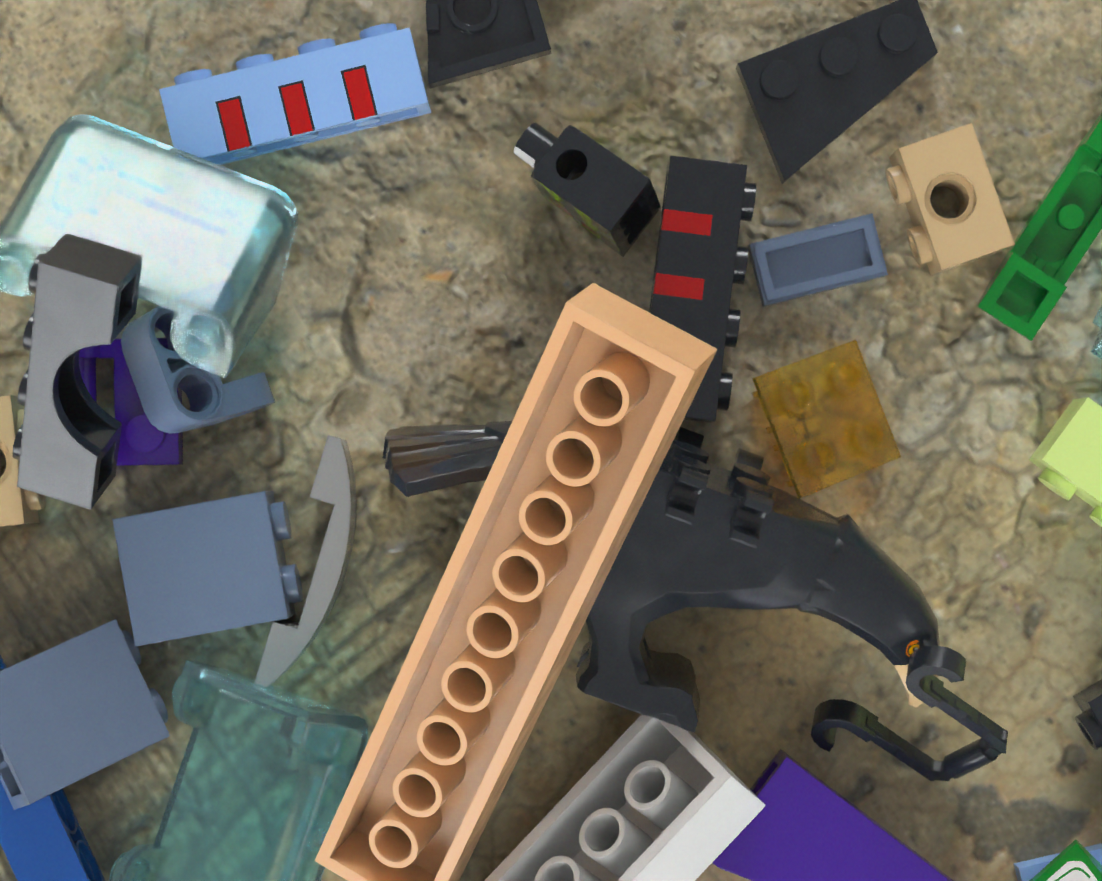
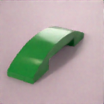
[976,113,1102,341]

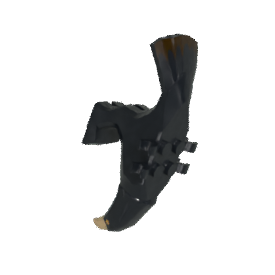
[382,421,940,733]

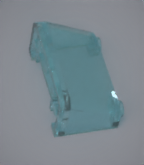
[0,114,298,378]
[109,660,368,881]

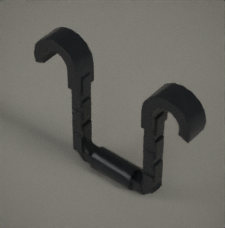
[811,645,1008,782]

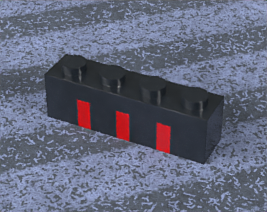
[649,155,756,423]

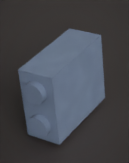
[112,491,303,647]
[0,619,170,810]

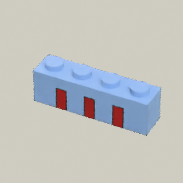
[159,23,431,173]

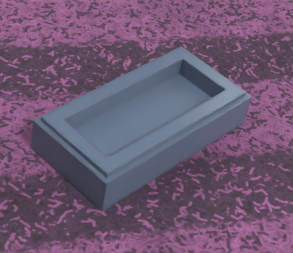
[747,213,888,307]

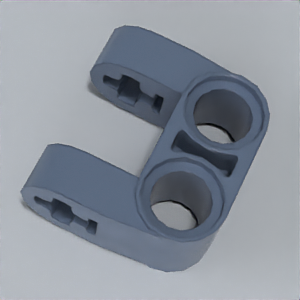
[121,282,275,434]

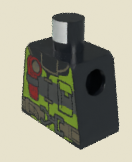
[514,122,661,257]

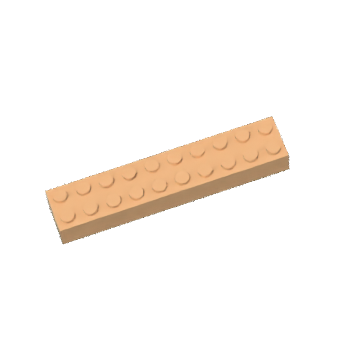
[315,283,717,881]

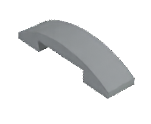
[254,435,357,687]

